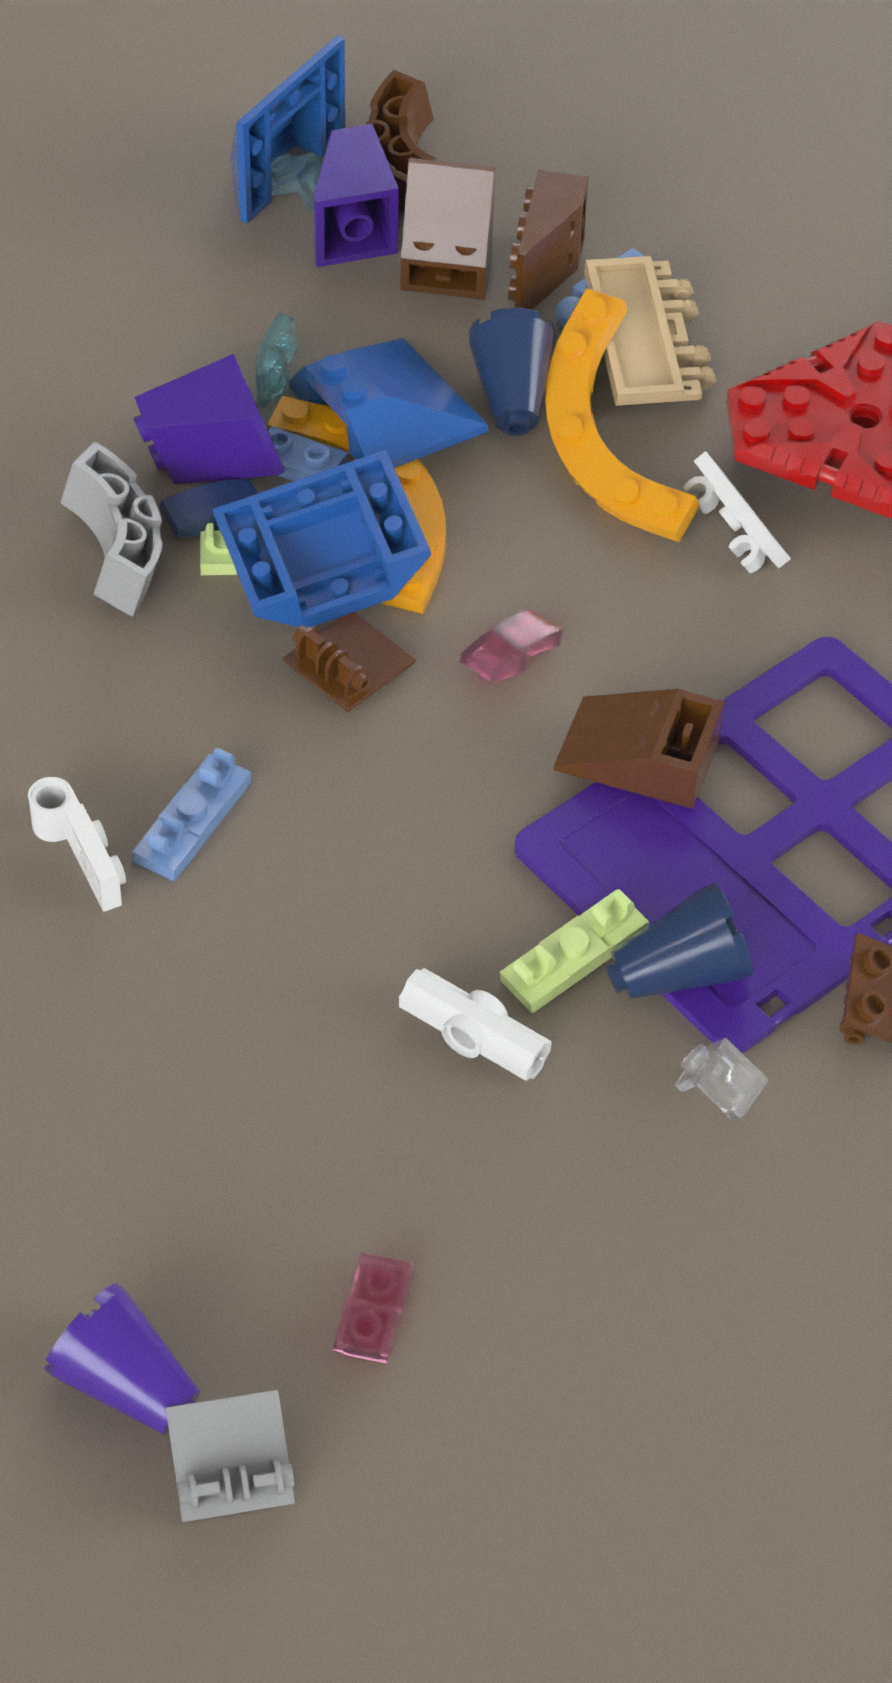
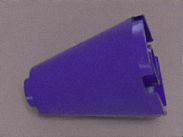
[44,1283,200,1435]

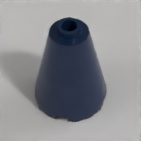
[469,307,556,436]
[605,883,754,999]

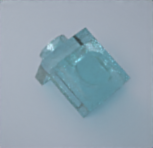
[271,153,322,210]

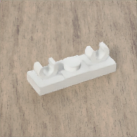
[683,451,791,573]

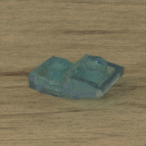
[256,312,298,408]

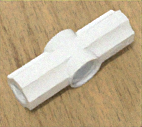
[399,968,551,1081]

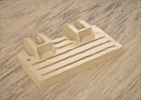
[584,256,716,406]

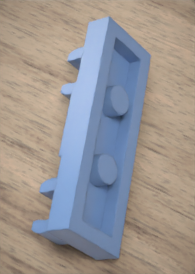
[132,748,252,882]

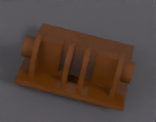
[283,612,415,712]
[840,932,892,1044]

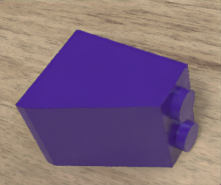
[313,124,398,267]
[134,354,285,484]

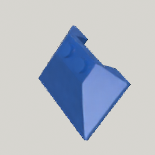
[231,35,345,224]
[288,338,488,468]
[212,450,431,628]

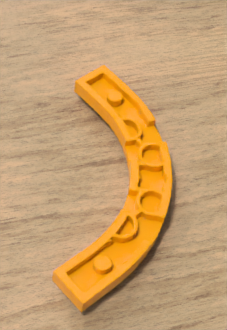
[545,288,700,542]
[267,395,446,614]

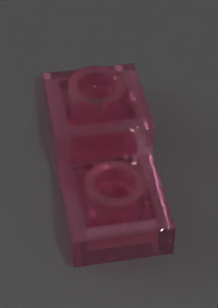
[460,610,563,682]
[333,1252,414,1364]

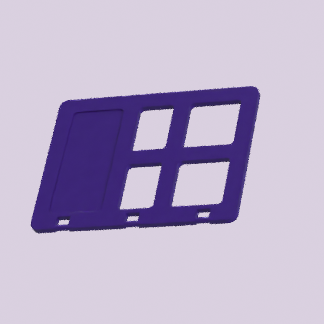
[514,637,892,1055]

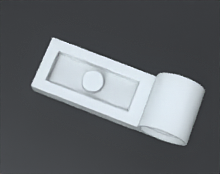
[28,777,126,912]

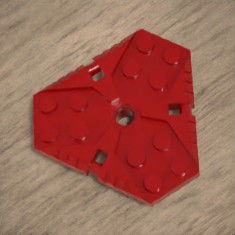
[726,321,892,519]

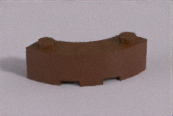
[366,70,436,213]

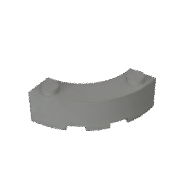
[61,442,163,617]

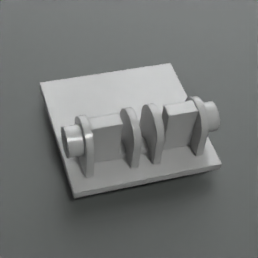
[166,1390,295,1522]

